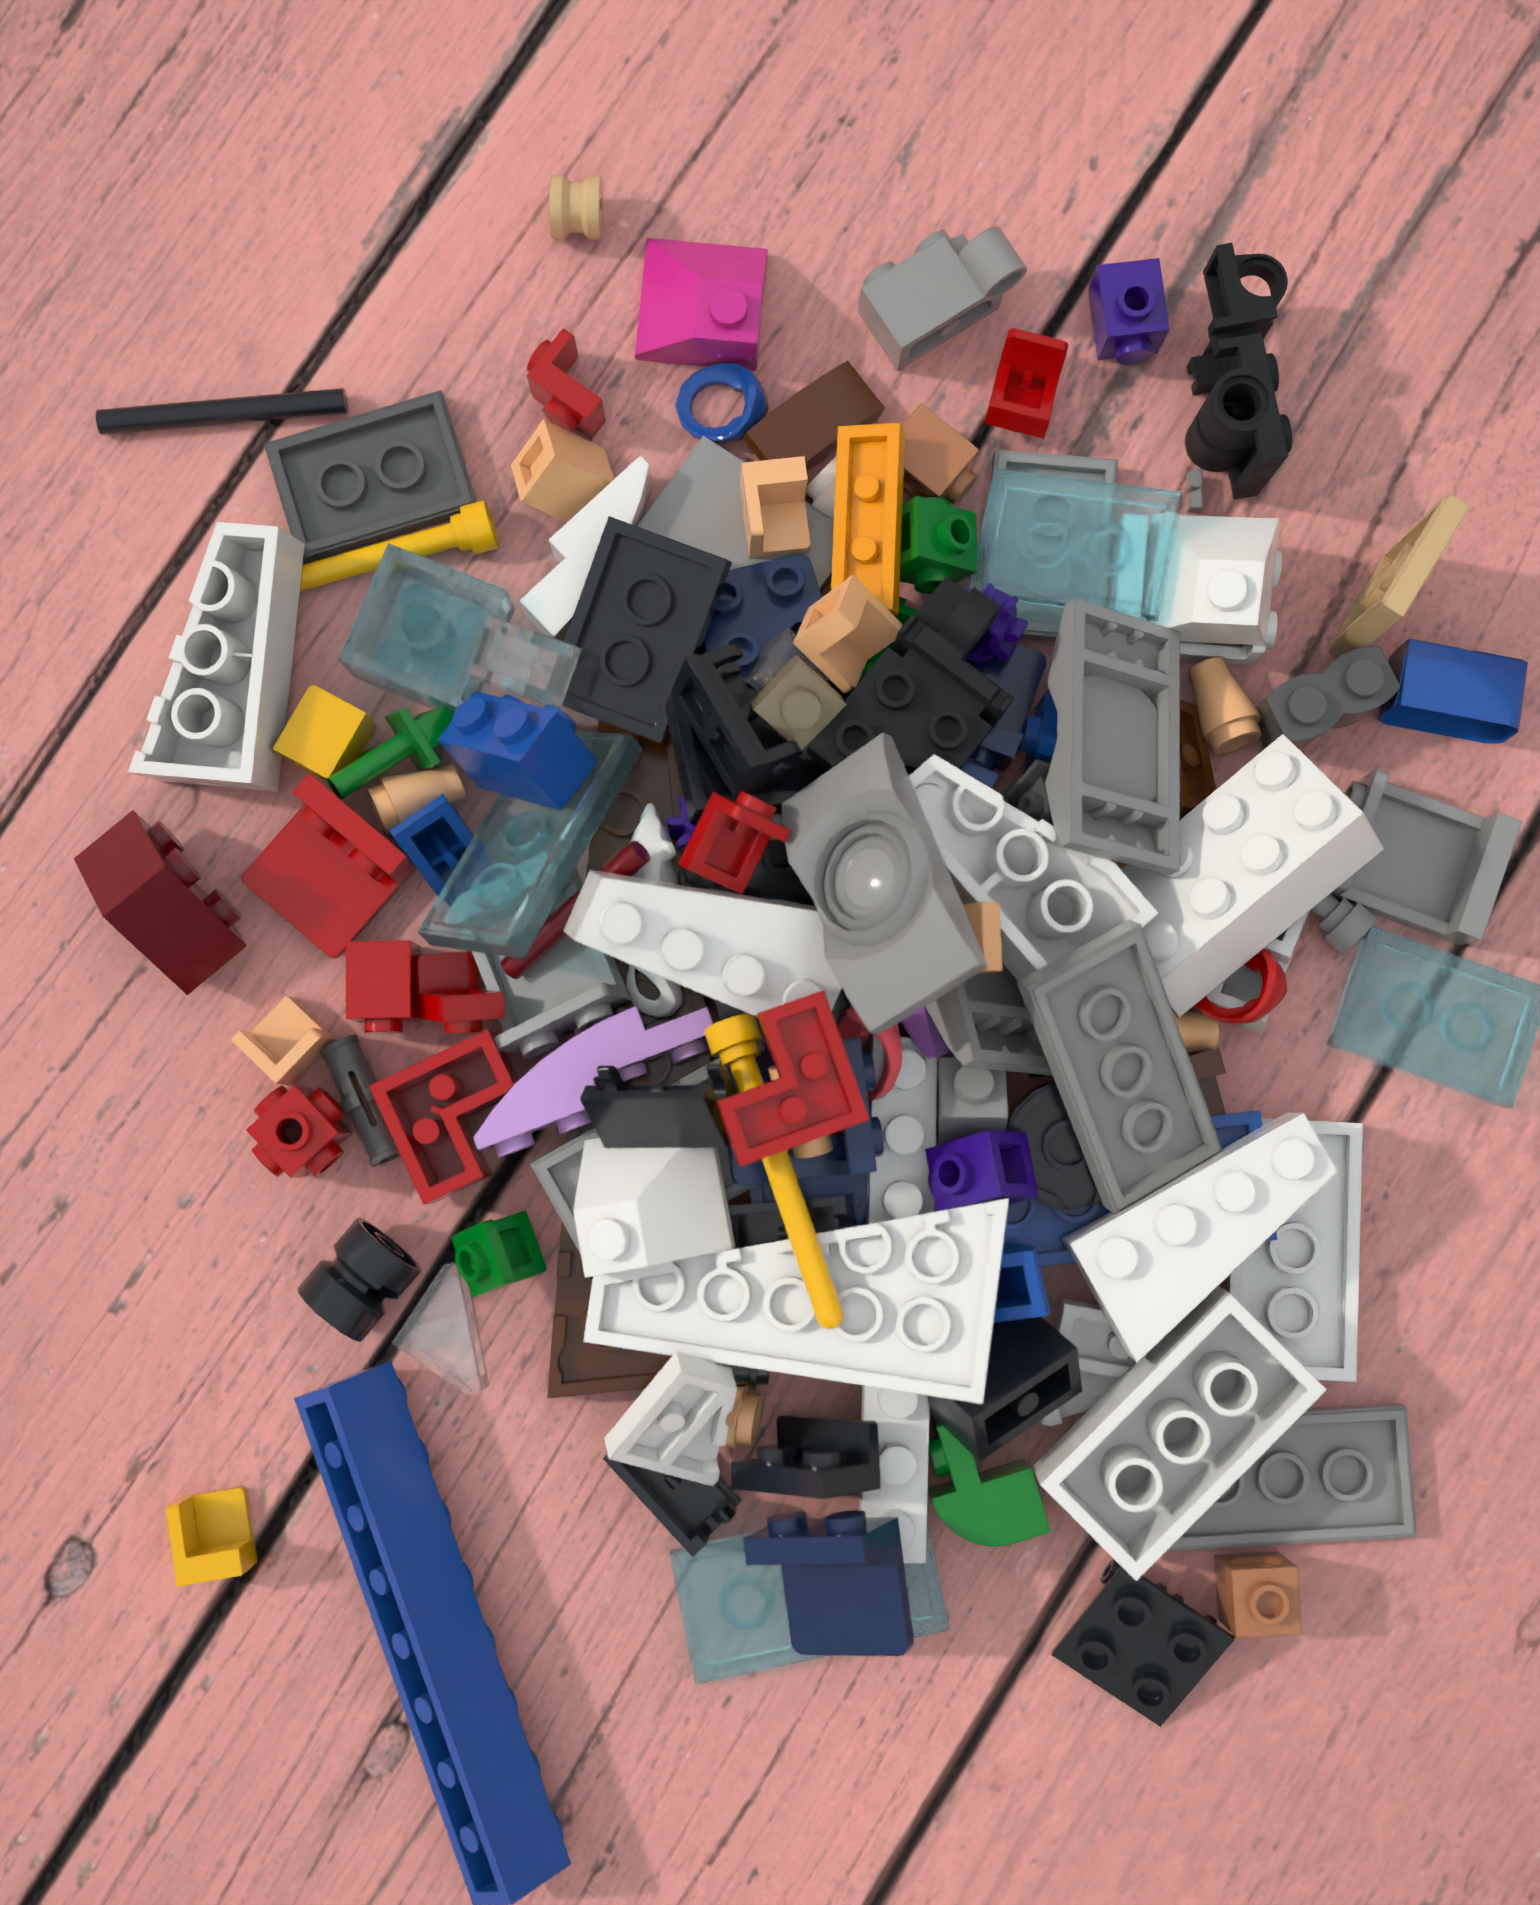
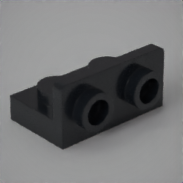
[731,1415,881,1499]

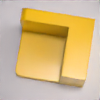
[273,685,376,784]
[166,1486,258,1587]

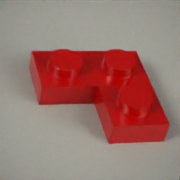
[716,990,870,1167]

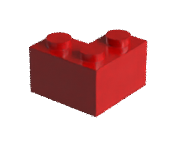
[369,1030,519,1205]

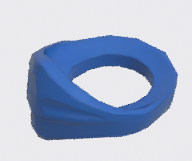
[675,363,769,444]

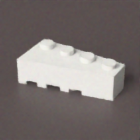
[128,522,305,792]
[563,870,842,1017]
[1062,1112,1338,1362]

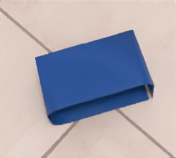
[1378,638,1528,744]

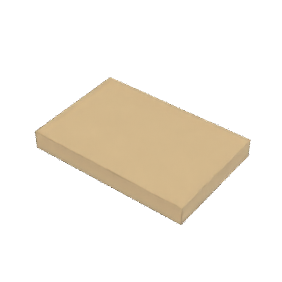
[1328,494,1471,658]

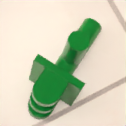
[327,707,454,800]

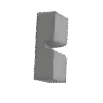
[1186,470,1202,513]

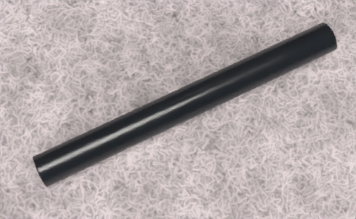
[96,388,348,435]

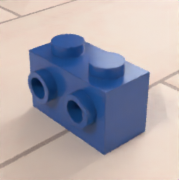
[437,691,598,811]

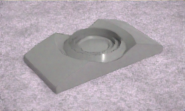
[1045,598,1180,875]
[781,732,988,1035]
[926,963,1053,1076]

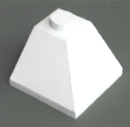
[1141,514,1280,646]
[573,1138,736,1278]

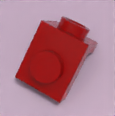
[526,328,606,440]
[984,328,1068,439]
[678,791,791,895]
[414,951,505,1033]

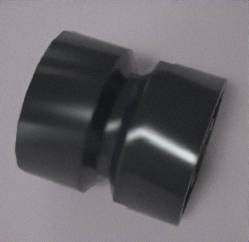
[297,1218,422,1342]

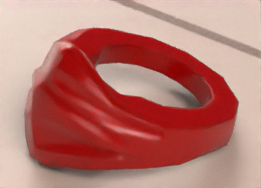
[1194,948,1287,1025]

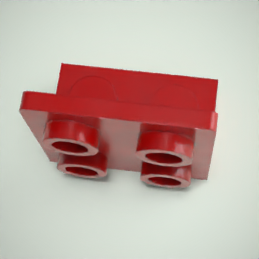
[241,773,417,959]

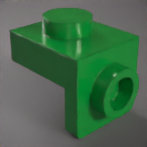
[451,1210,548,1298]

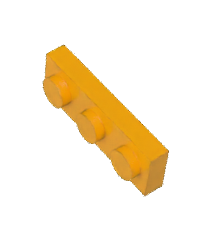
[831,423,905,617]

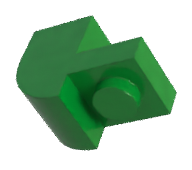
[927,1418,1051,1547]

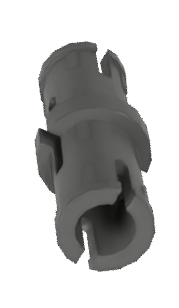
[319,1035,401,1167]

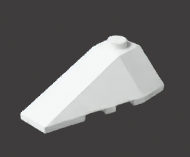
[909,754,1158,981]

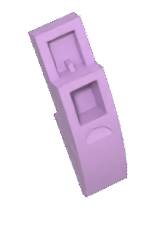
[473,1006,713,1158]

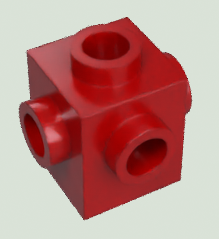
[246,1085,353,1178]

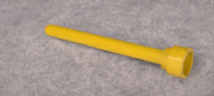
[300,500,499,592]
[704,1013,844,1330]

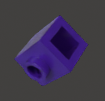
[1088,258,1170,364]
[925,1130,1039,1212]

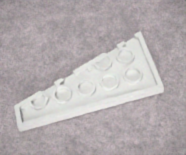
[583,1198,1009,1404]

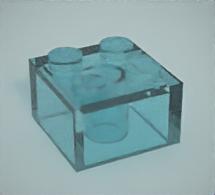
[338,543,515,713]

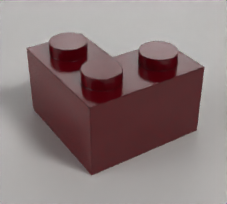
[74,810,247,995]

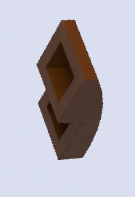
[743,361,885,470]

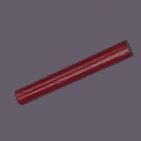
[501,841,651,979]

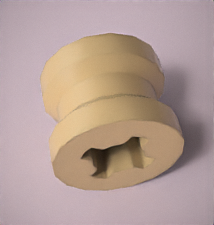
[549,175,603,240]

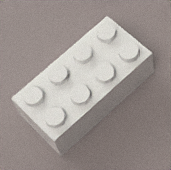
[1121,734,1384,1017]
[1032,1285,1327,1581]

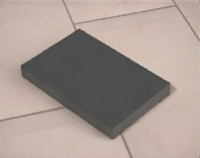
[263,390,477,565]

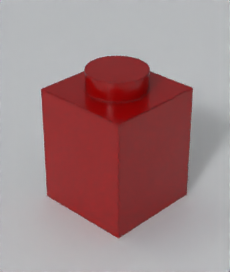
[346,940,421,1034]

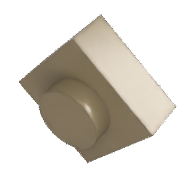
[750,655,847,751]

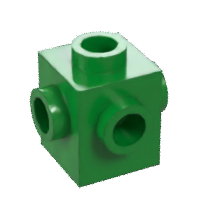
[900,496,979,594]

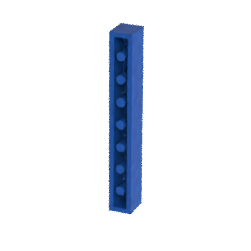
[294,1361,571,1905]

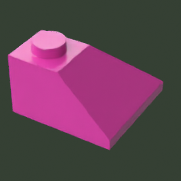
[635,238,768,371]

